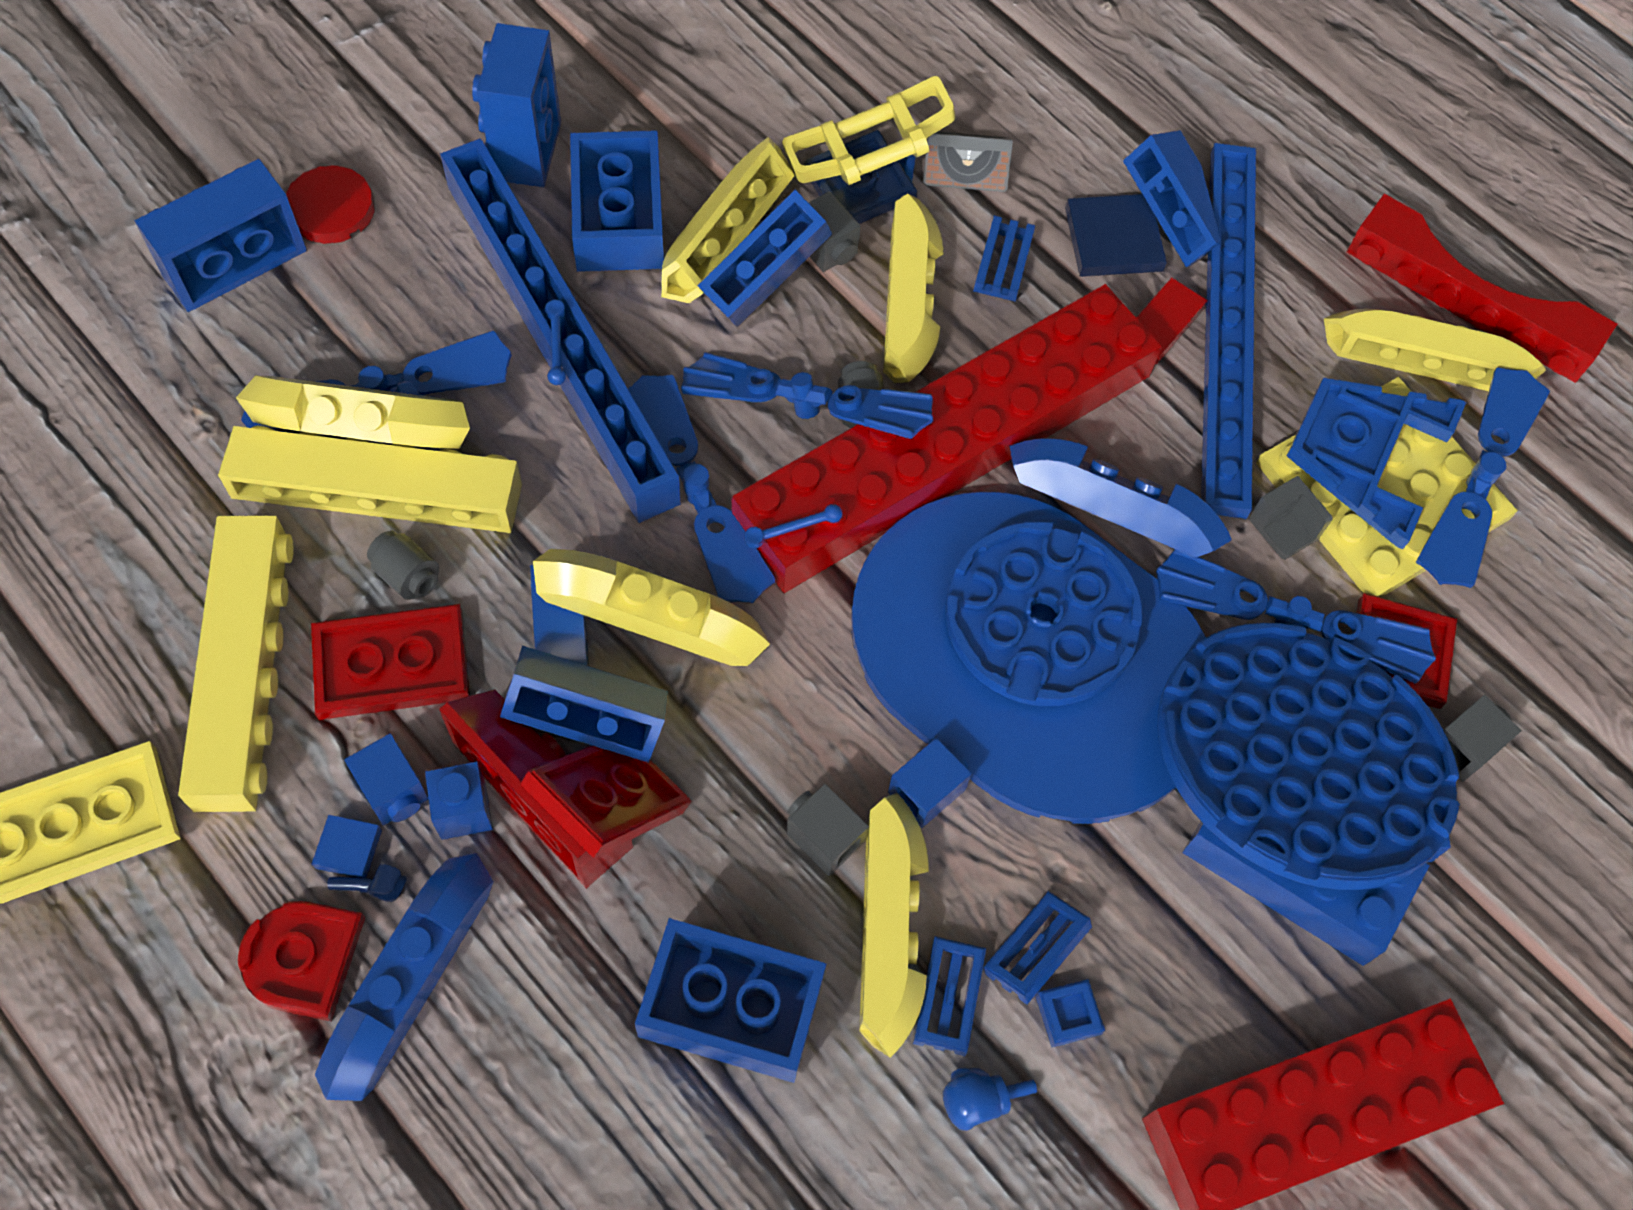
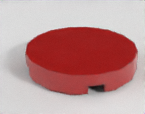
[286,165,375,244]

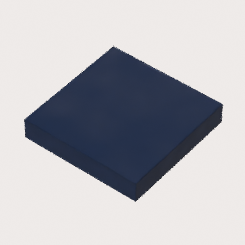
[803,130,917,224]
[1065,194,1167,277]

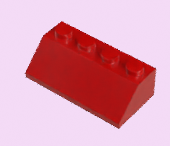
[439,689,633,889]

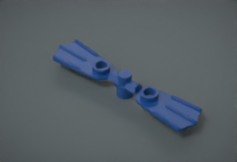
[241,331,512,433]
[681,352,933,439]
[1416,367,1550,588]
[628,375,775,603]
[1156,549,1436,683]

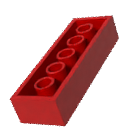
[1142,998,1504,1210]

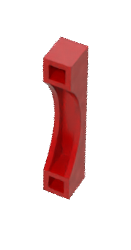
[1346,193,1618,383]

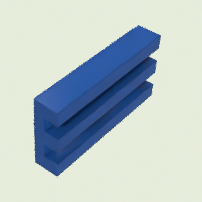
[973,215,1036,302]
[983,891,1092,1005]
[913,936,986,1056]

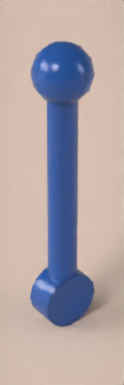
[546,300,566,386]
[744,504,843,549]

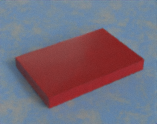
[311,604,470,720]
[520,746,692,858]

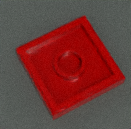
[1356,593,1457,709]

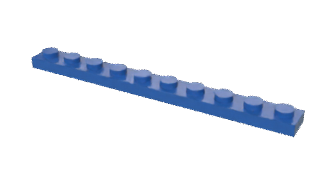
[1201,143,1256,519]

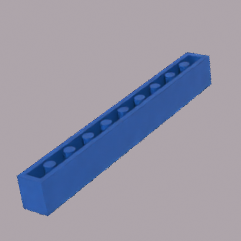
[440,138,681,524]

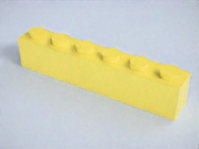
[218,425,522,533]
[178,516,293,812]

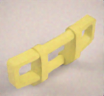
[782,76,955,185]

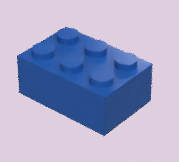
[472,23,562,187]
[570,130,664,272]
[134,159,307,313]
[635,918,827,1083]

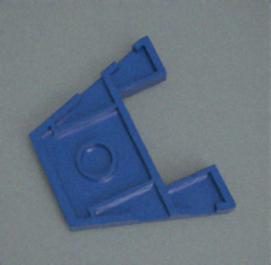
[1286,378,1466,549]

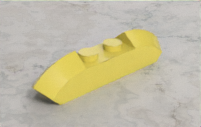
[661,137,795,303]
[883,193,943,383]
[1324,309,1546,391]
[236,375,470,449]
[533,549,770,666]
[859,793,929,1058]

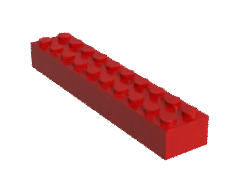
[732,284,1162,594]

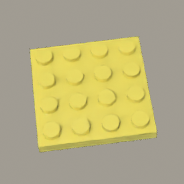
[1256,377,1518,598]

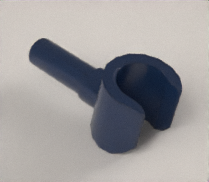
[327,864,407,902]

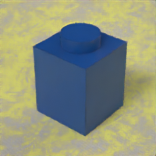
[344,733,428,826]
[888,737,972,828]
[425,762,493,840]

